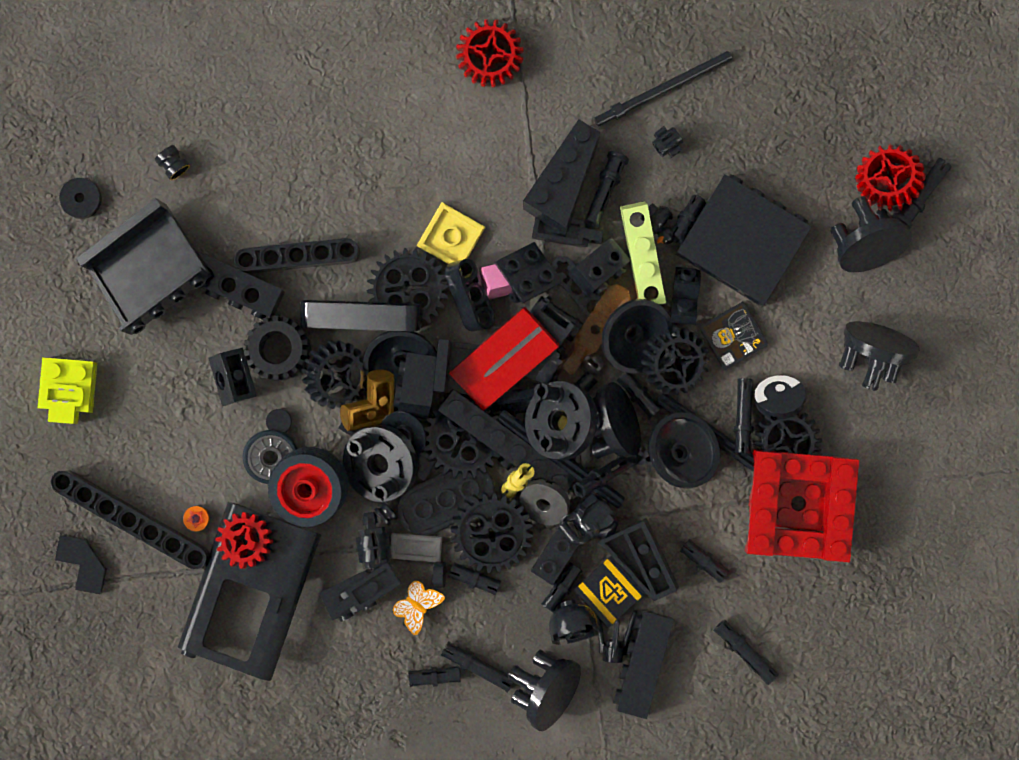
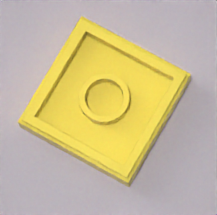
[417,202,485,271]

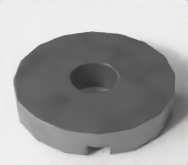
[520,479,570,526]

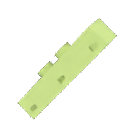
[620,201,666,304]

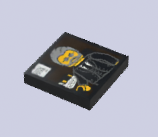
[698,301,768,371]

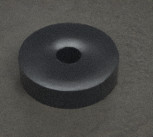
[59,178,102,219]

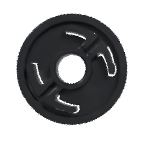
[525,381,597,460]
[343,425,418,502]

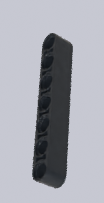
[50,471,210,569]

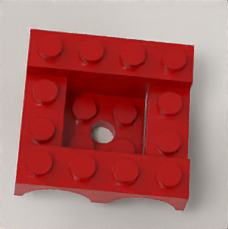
[745,450,859,562]

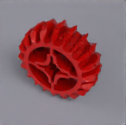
[456,19,524,88]
[855,144,926,212]

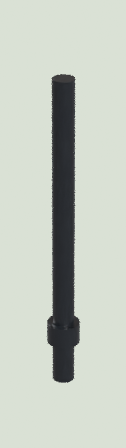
[594,51,732,127]

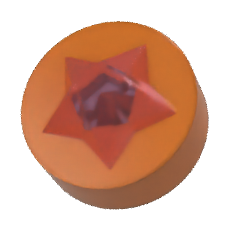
[183,506,210,531]

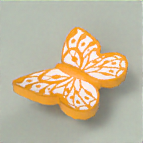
[393,581,445,635]

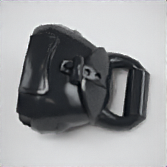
[559,494,618,545]

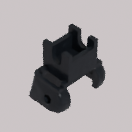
[526,296,581,384]

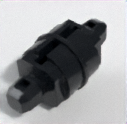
[356,512,392,574]

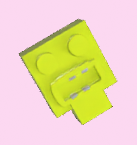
[38,357,97,424]

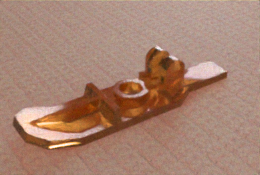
[562,284,630,375]

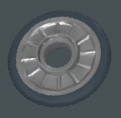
[243,430,297,484]

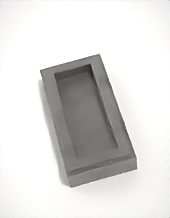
[390,533,443,562]

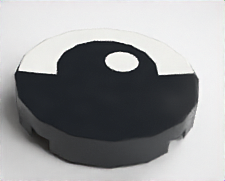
[755,375,806,419]

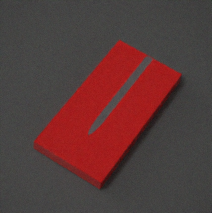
[449,307,560,411]

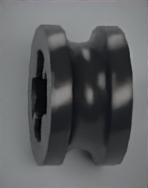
[374,502,398,526]

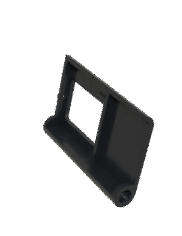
[178,502,321,681]

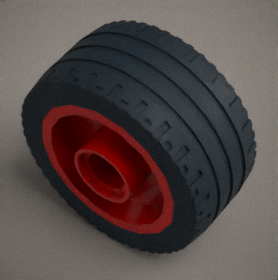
[268,447,349,527]

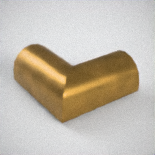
[340,370,394,431]

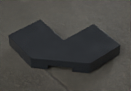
[55,535,107,594]

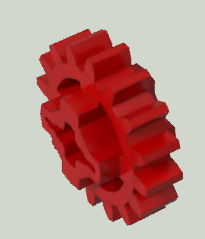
[215,512,273,568]

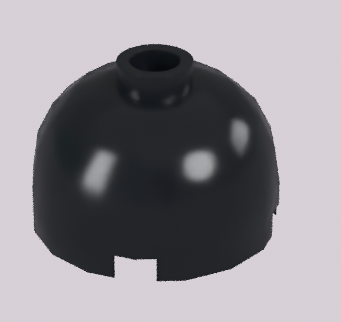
[549,600,601,645]

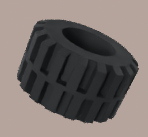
[244,316,311,381]

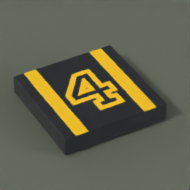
[574,556,645,628]

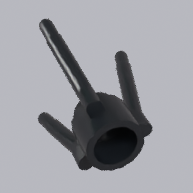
[598,610,637,663]

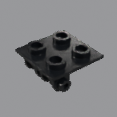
[494,242,562,304]

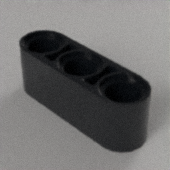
[445,259,495,332]

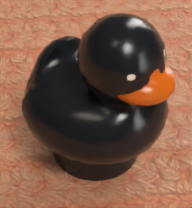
[640,203,675,245]

